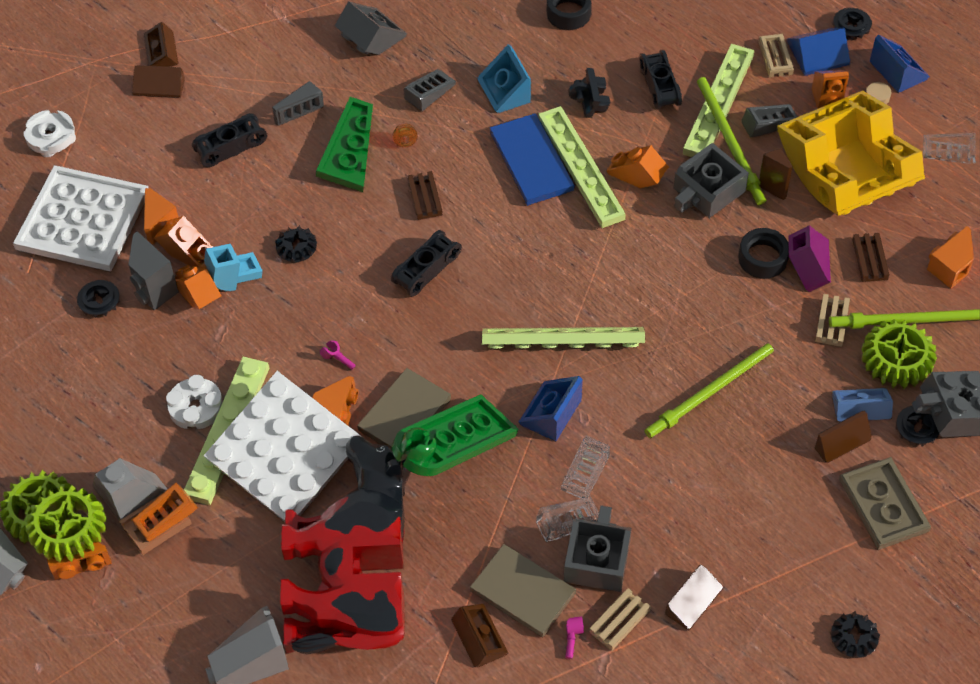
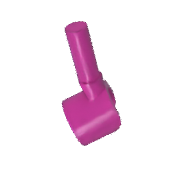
[320,340,356,370]
[565,617,584,659]

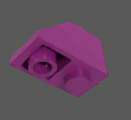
[788,225,831,292]

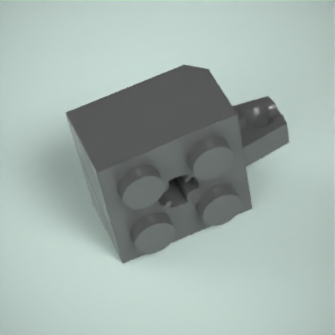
[673,143,749,218]
[912,371,980,437]
[564,506,632,592]

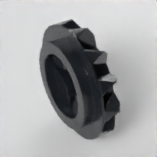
[832,8,872,40]
[275,226,317,262]
[77,280,120,318]
[896,406,940,447]
[831,611,880,658]

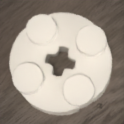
[24,110,76,157]
[166,375,223,429]

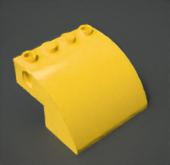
[777,90,925,216]

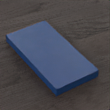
[490,113,574,206]

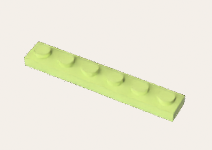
[683,44,754,157]
[538,106,626,228]
[482,327,645,349]
[184,357,270,506]

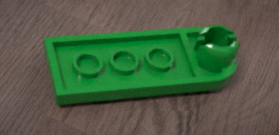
[392,394,519,476]

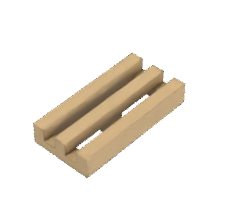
[758,34,794,78]
[815,294,850,347]
[589,588,651,651]

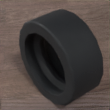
[546,0,592,30]
[738,228,789,279]

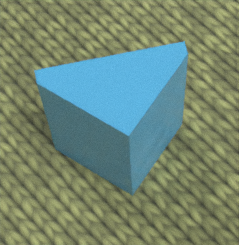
[477,44,531,113]

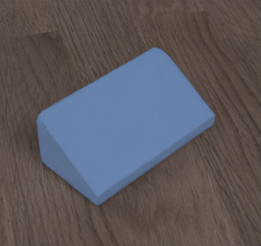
[832,388,893,422]

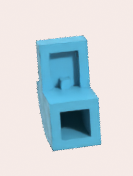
[204,243,263,291]

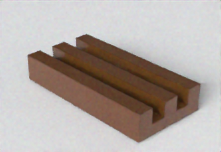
[407,171,443,220]
[852,233,890,282]

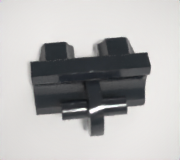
[568,68,610,118]

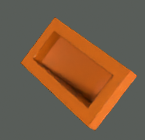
[144,188,178,244]

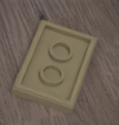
[357,368,451,449]
[839,457,931,550]
[470,544,576,638]

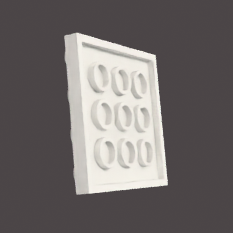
[13,165,148,271]
[204,371,362,522]

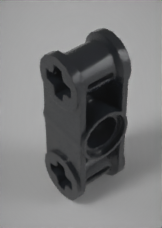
[639,49,682,110]
[192,113,268,167]
[391,230,462,297]

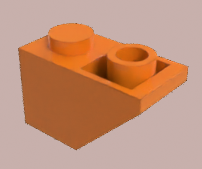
[812,70,849,109]
[606,145,669,189]
[154,216,212,268]
[927,226,974,289]
[175,265,222,309]
[312,376,359,425]
[47,534,112,580]

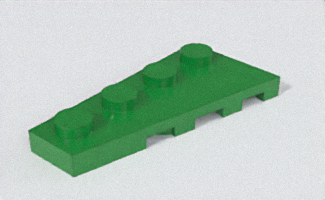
[316,97,373,192]

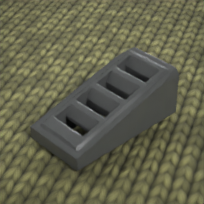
[404,69,456,111]
[272,81,324,126]
[742,104,797,137]

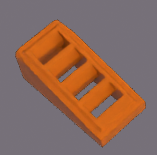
[132,483,198,542]

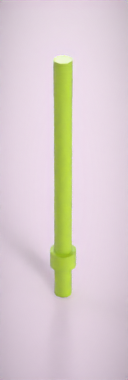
[697,77,766,205]
[829,309,980,329]
[644,343,774,439]

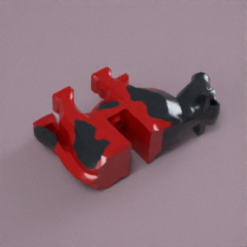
[280,436,411,654]

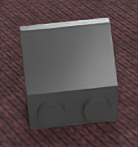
[335,1,407,55]
[128,231,179,310]

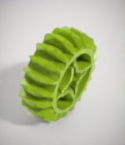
[861,319,937,389]
[0,470,78,544]
[26,485,106,562]

